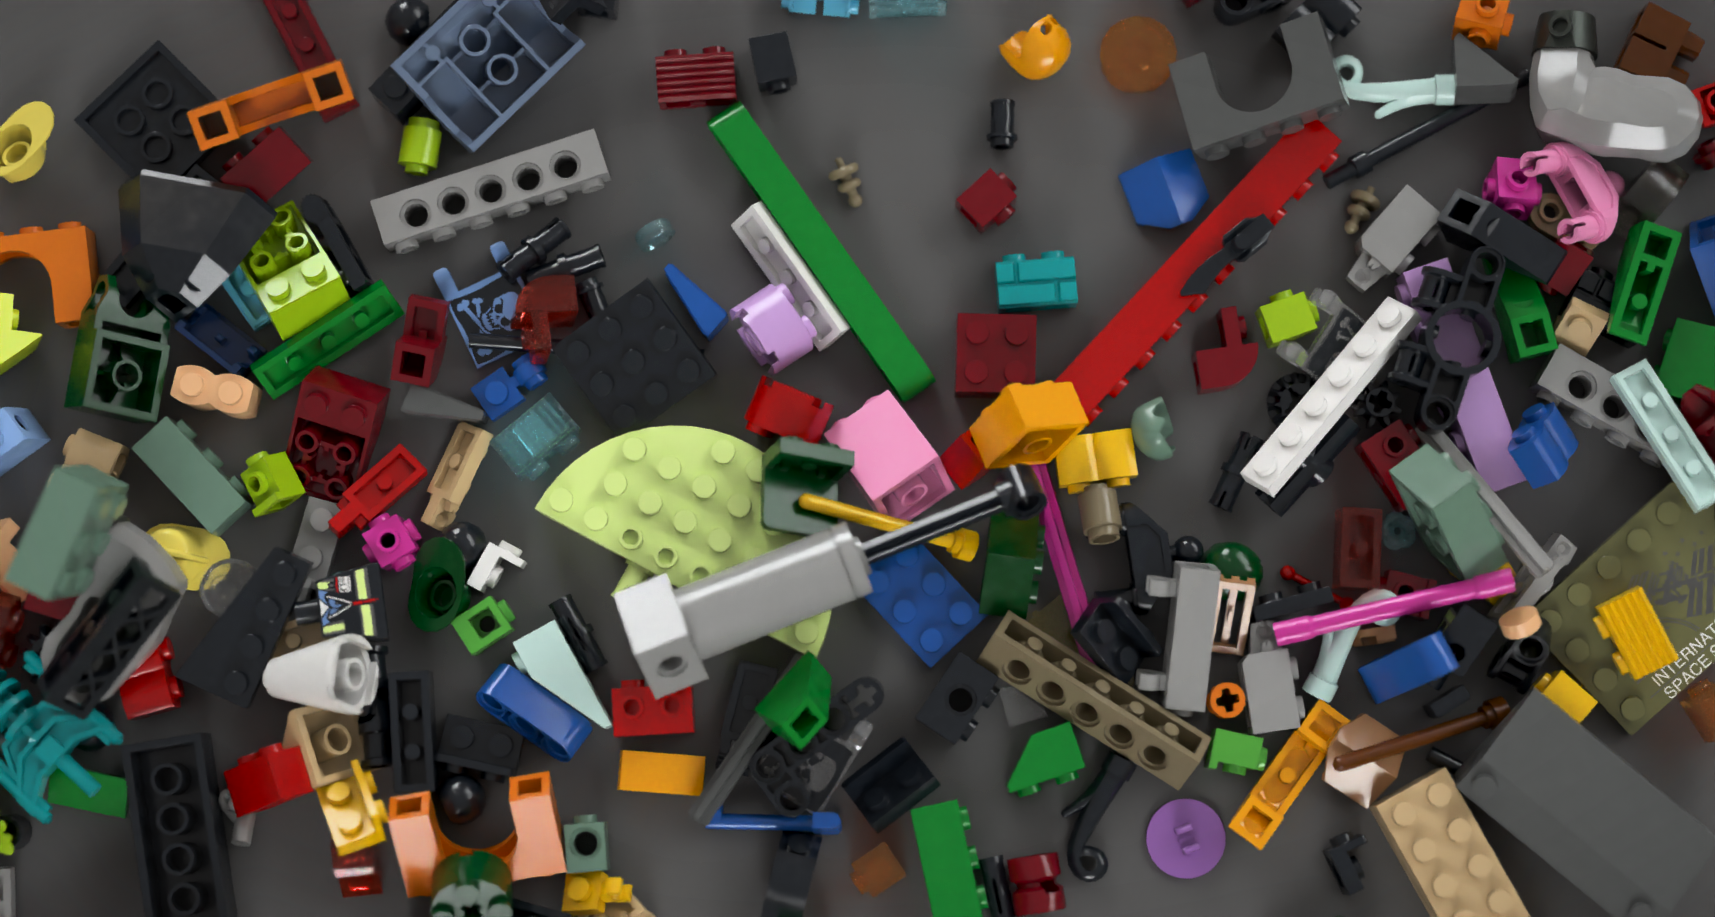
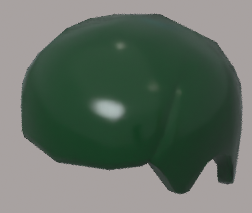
[1200,541,1263,601]

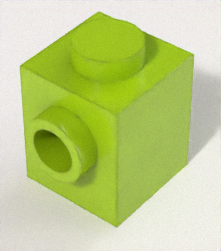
[1255,289,1320,349]

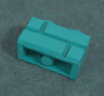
[994,251,1078,314]

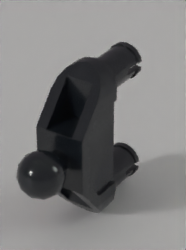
[1086,502,1204,616]

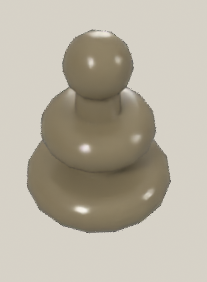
[828,157,863,208]
[1344,186,1381,234]

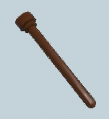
[1333,696,1511,772]

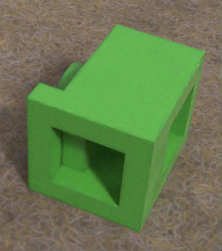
[451,595,517,657]
[1204,728,1268,776]

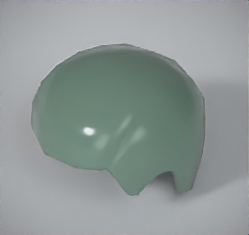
[1130,396,1176,461]

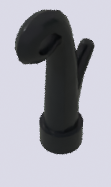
[1061,751,1137,882]

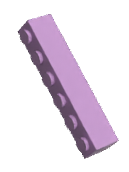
[1394,258,1527,492]

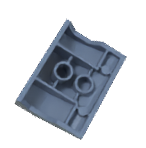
[390,0,586,153]

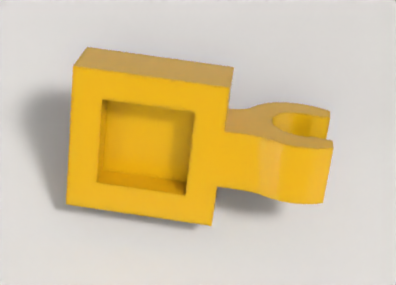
[562,871,633,916]

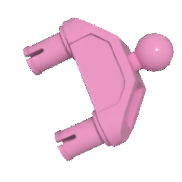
[1520,141,1625,244]

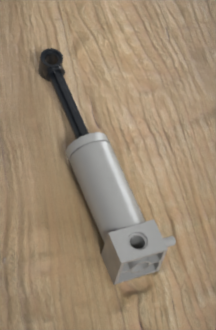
[613,463,1048,699]

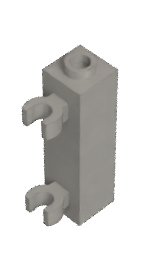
[1135,561,1221,717]

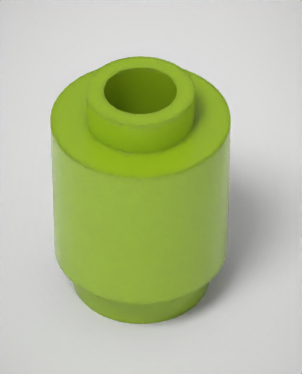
[398,117,442,177]

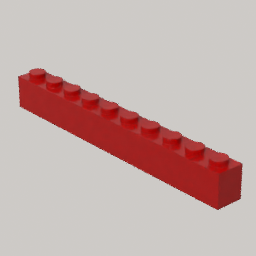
[1054,119,1342,428]

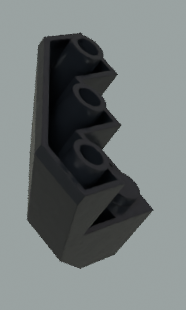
[118,169,278,323]

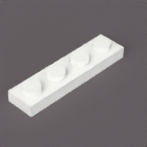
[731,201,851,352]

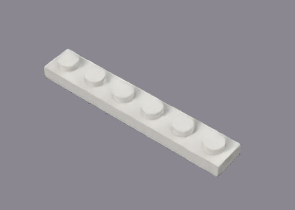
[1240,296,1422,497]

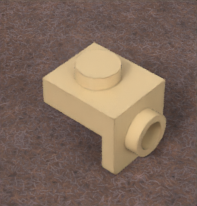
[1553,296,1609,357]

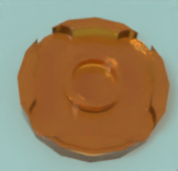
[1099,16,1177,94]

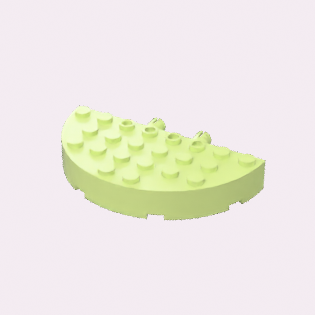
[534,425,832,658]

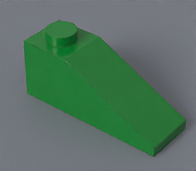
[1607,220,1683,346]

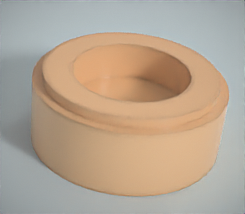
[1498,606,1542,640]

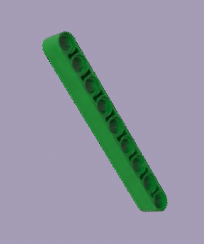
[706,100,936,404]

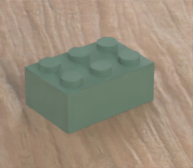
[1389,443,1508,581]
[4,464,130,601]

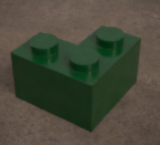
[979,512,1046,619]

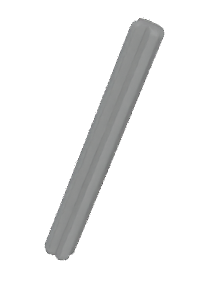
[1415,418,1554,578]

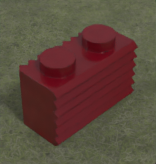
[655,46,737,110]

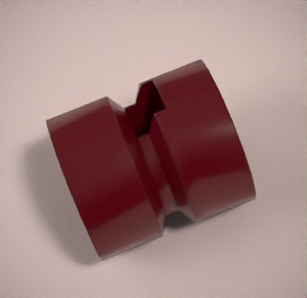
[1007,852,1067,916]

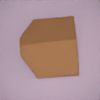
[1322,713,1404,809]

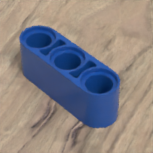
[1357,630,1459,705]
[476,663,592,762]

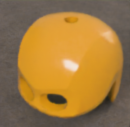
[999,14,1071,80]

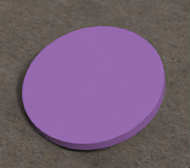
[1146,799,1226,879]

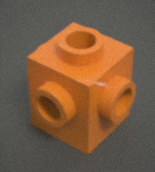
[1451,0,1515,50]

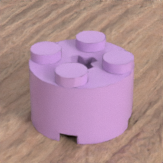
[729,283,817,376]

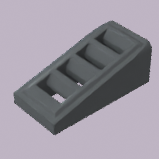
[401,384,489,425]

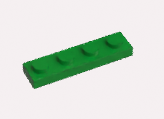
[249,279,405,400]

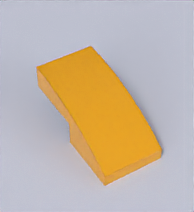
[617,750,706,796]

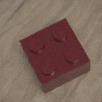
[954,313,1037,399]

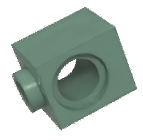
[564,814,611,873]

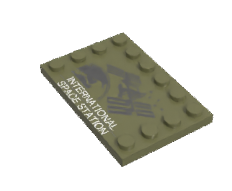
[1534,479,1715,736]

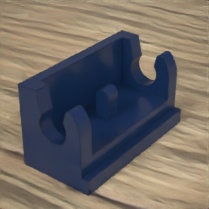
[173,303,268,378]

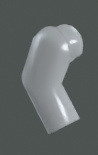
[218,789,256,847]

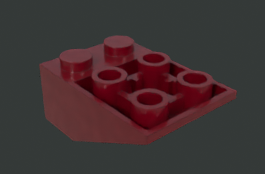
[286,365,391,504]

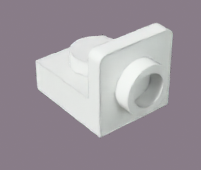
[466,540,527,593]

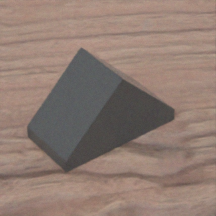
[1451,32,1519,105]

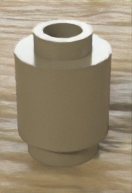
[1077,483,1122,545]

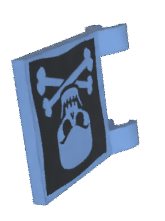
[433,241,549,369]

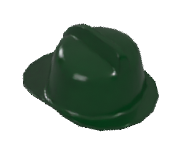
[408,537,472,632]

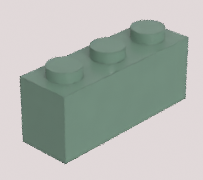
[131,416,254,537]

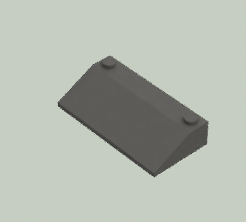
[1454,686,1715,917]

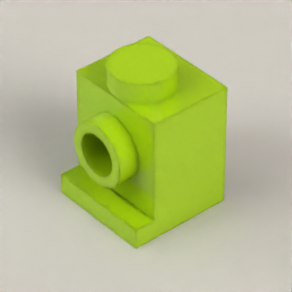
[240,451,306,517]

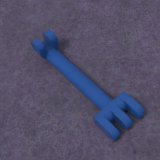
[705,804,842,835]

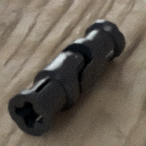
[358,645,393,769]

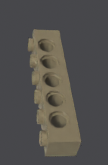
[976,610,1212,790]

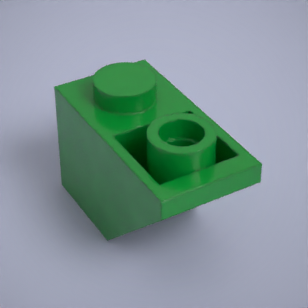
[754,651,832,750]
[1005,722,1086,798]

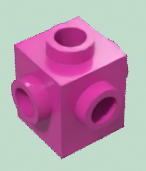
[1482,157,1542,221]
[362,513,422,572]

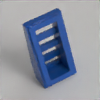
[664,264,729,342]

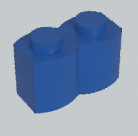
[1508,402,1579,489]

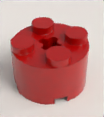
[744,375,835,444]

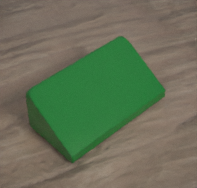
[47,768,129,818]

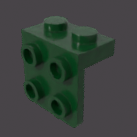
[761,436,855,537]

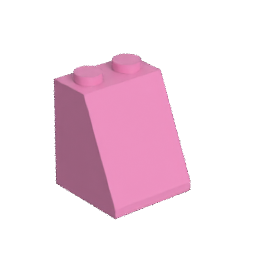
[824,390,955,521]

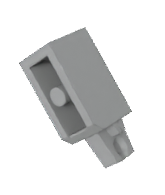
[1345,184,1441,294]
[1237,620,1305,735]

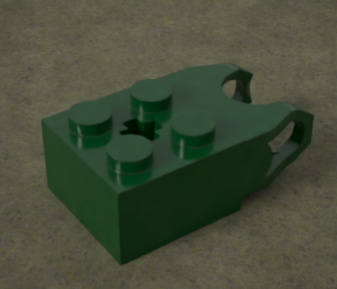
[64,274,171,424]

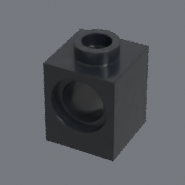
[749,31,797,95]

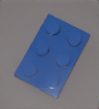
[863,544,988,669]

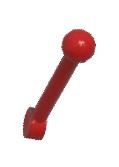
[1280,565,1354,609]

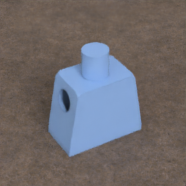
[0,407,51,477]

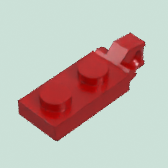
[328,443,428,539]

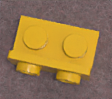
[316,759,388,856]

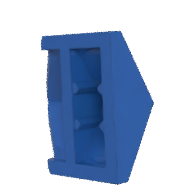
[1118,148,1210,229]

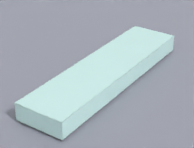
[1609,358,1715,514]

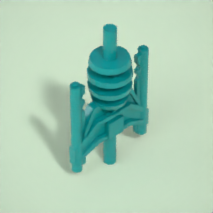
[0,650,124,825]

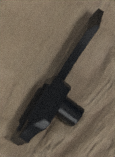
[1180,213,1275,296]

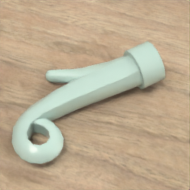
[1335,55,1455,119]
[1302,589,1400,703]

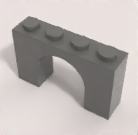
[1168,11,1350,161]

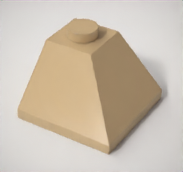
[283,706,381,791]

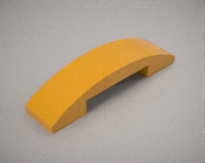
[1227,699,1351,851]

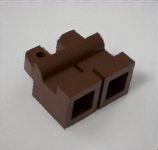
[1613,1,1705,85]

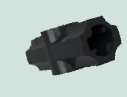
[1255,413,1361,517]

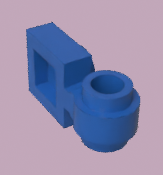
[470,352,548,422]

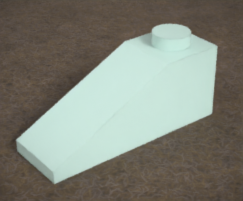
[511,620,613,729]

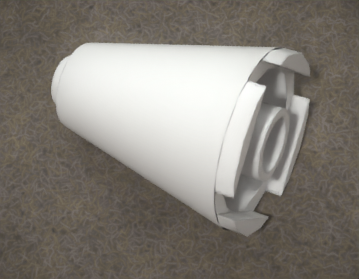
[262,634,379,715]

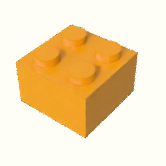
[969,380,1089,469]

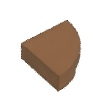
[1352,625,1397,647]

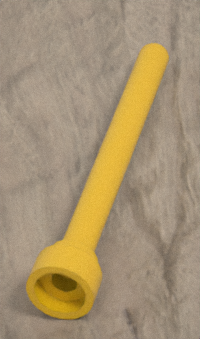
[798,493,979,562]

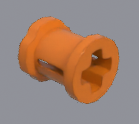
[1206,682,1246,719]

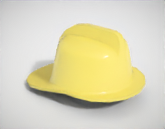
[0,101,54,183]
[146,523,231,591]

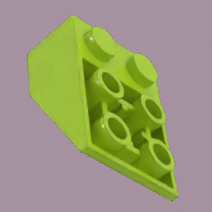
[239,200,350,341]

